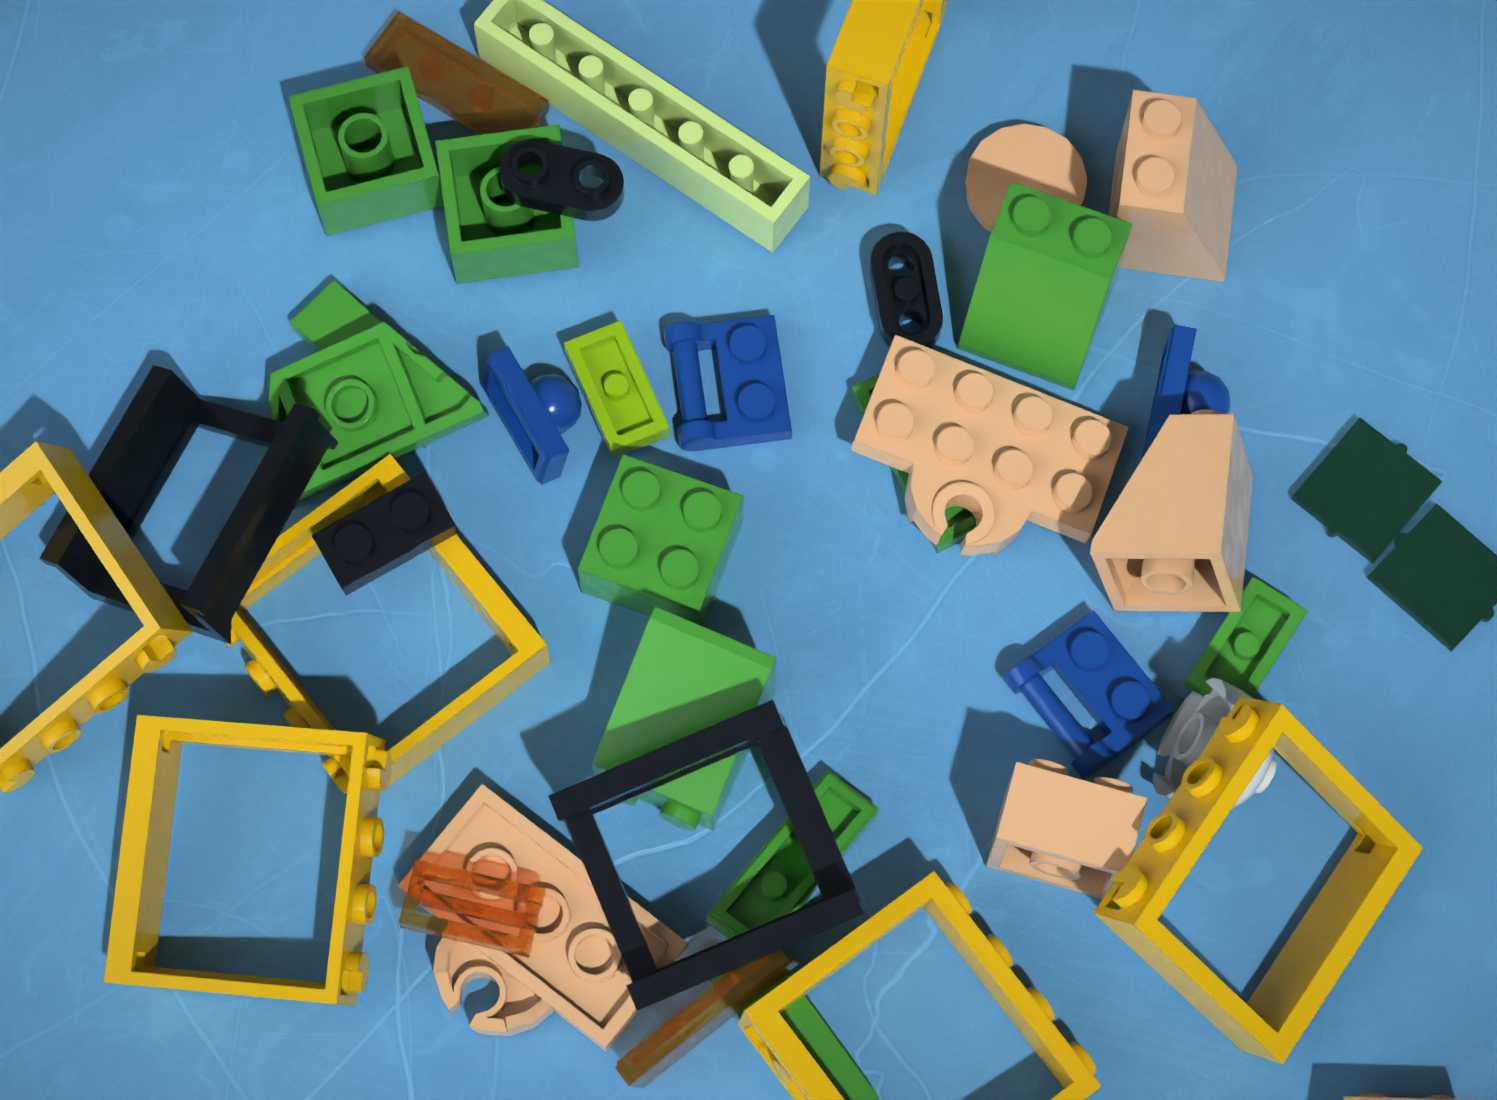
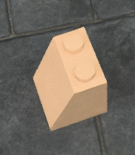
[1108,90,1238,282]
[1090,409,1253,612]

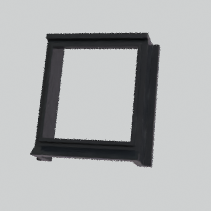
[39,365,339,644]
[548,700,864,1011]

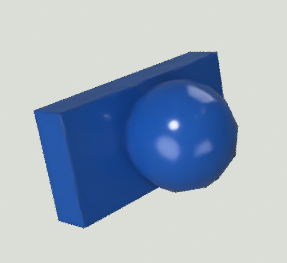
[1142,324,1231,457]
[481,346,582,485]

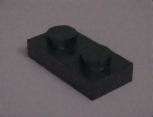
[312,472,459,596]

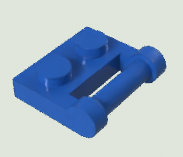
[664,315,792,451]
[1003,610,1175,780]

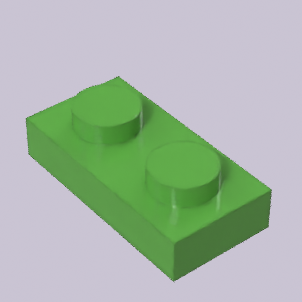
[1183,577,1308,697]

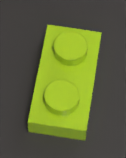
[563,320,670,459]

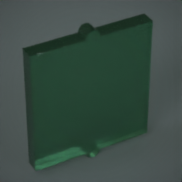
[1291,418,1442,564]
[1367,503,1497,652]

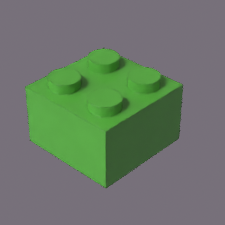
[288,66,444,236]
[435,124,579,284]
[577,454,744,626]

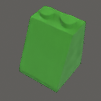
[957,181,1132,391]
[592,606,777,831]

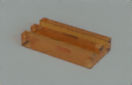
[398,859,546,958]

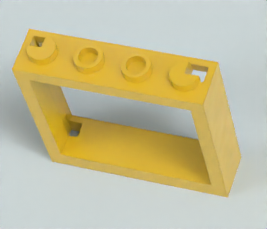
[819,0,948,195]
[0,441,193,793]
[223,454,551,795]
[1094,697,1423,1065]
[104,715,392,1006]
[737,871,1101,1100]

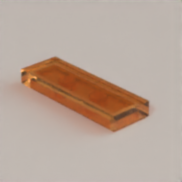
[364,12,550,135]
[615,947,800,1088]

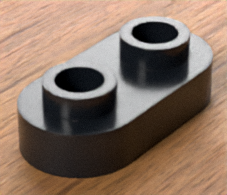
[499,140,625,221]
[870,232,943,349]

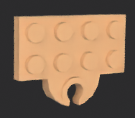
[850,335,1129,556]
[398,784,689,1052]

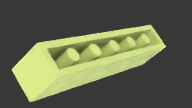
[474,0,810,253]

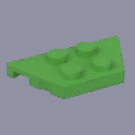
[264,322,490,502]

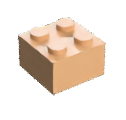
[986,759,1147,899]

